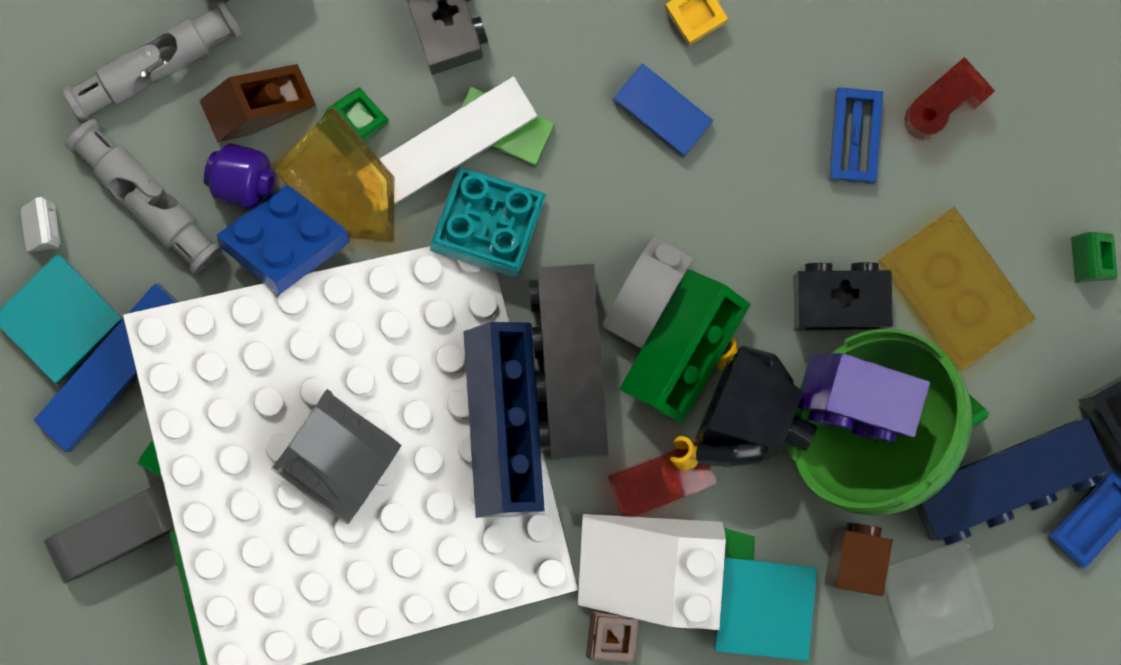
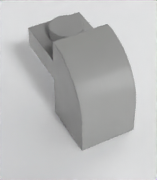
[602,236,693,349]

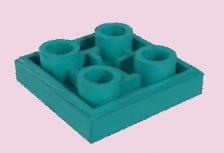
[430,166,546,279]
[0,253,123,384]
[714,557,817,661]

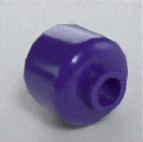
[204,143,276,209]

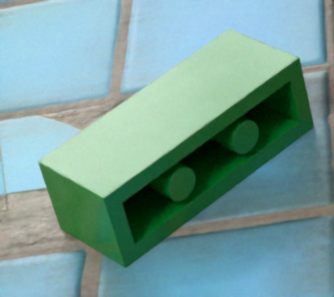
[619,269,751,425]

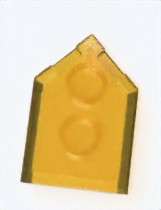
[272,107,395,243]

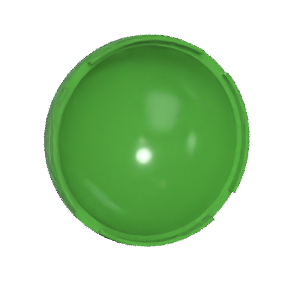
[789,329,972,516]

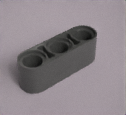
[44,483,174,584]

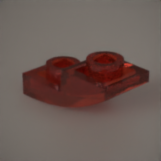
[608,440,717,517]

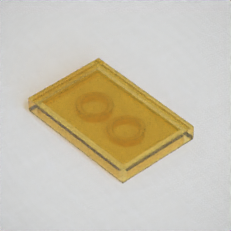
[878,206,1036,372]

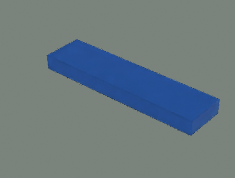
[34,283,178,452]

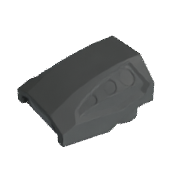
[271,389,402,524]

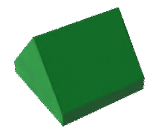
[1071,232,1118,283]

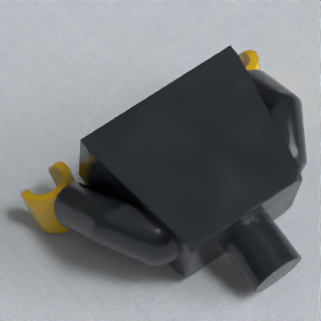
[670,338,817,471]

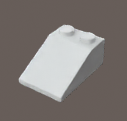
[578,514,726,630]

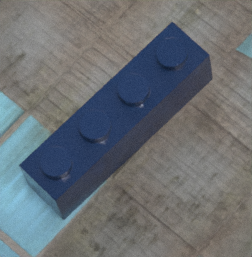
[463,322,545,518]
[916,417,1111,546]

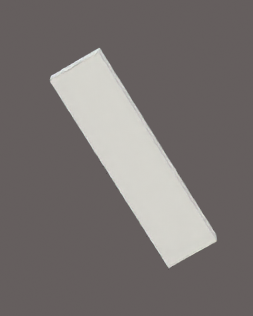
[357,76,539,212]

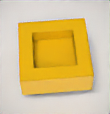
[665,0,728,46]

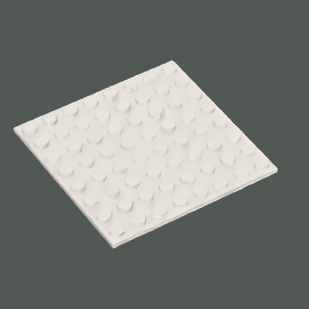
[123,246,578,665]

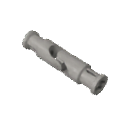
[62,0,243,123]
[65,119,223,276]

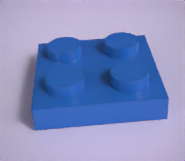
[216,184,350,295]

